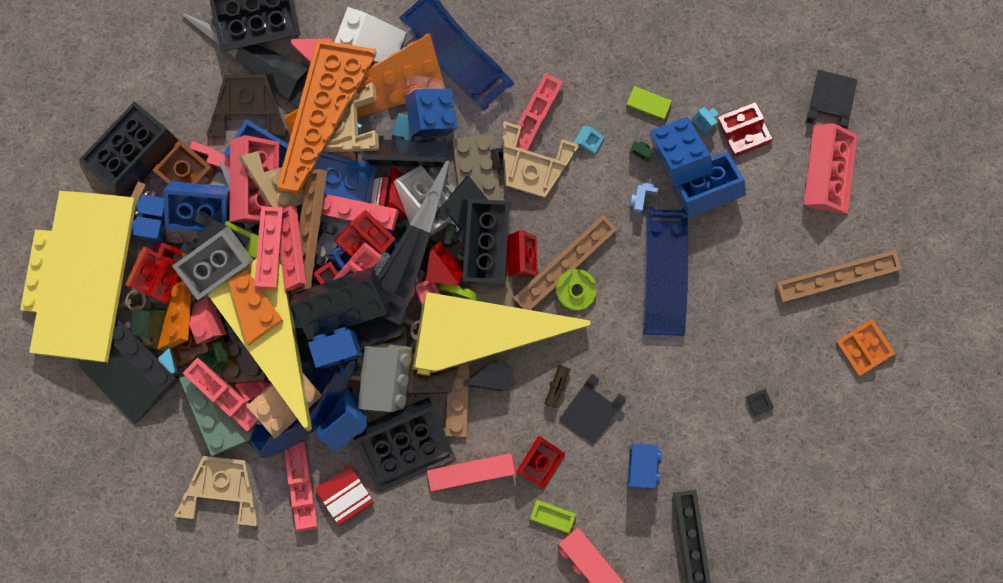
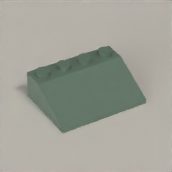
[179,363,269,457]

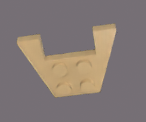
[323,83,379,152]
[502,121,579,198]
[238,151,305,209]
[175,456,258,526]

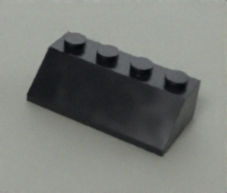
[463,199,511,287]

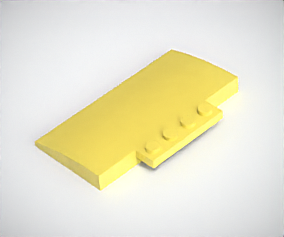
[20,191,137,363]

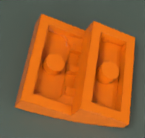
[837,318,896,376]

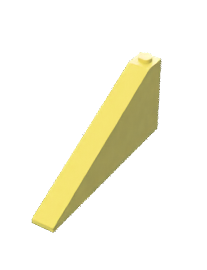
[208,255,312,431]
[412,292,591,376]

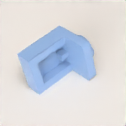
[630,183,658,214]

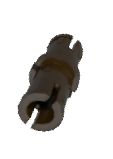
[543,365,571,408]

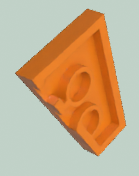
[228,269,283,346]
[157,281,191,351]

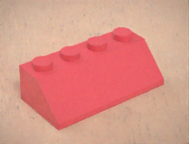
[804,123,857,214]
[230,135,279,224]

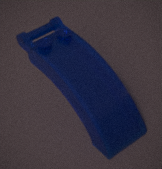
[399,0,515,111]
[643,207,688,336]
[248,359,359,458]

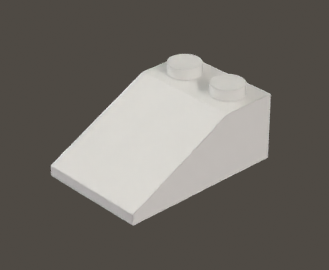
[335,7,407,64]
[394,165,452,236]

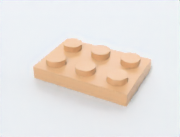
[246,374,322,438]

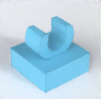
[691,107,718,135]

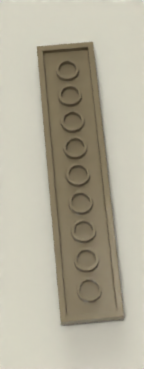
[452,134,516,308]

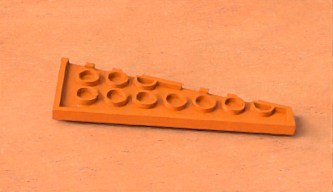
[284,33,445,137]
[277,40,377,194]

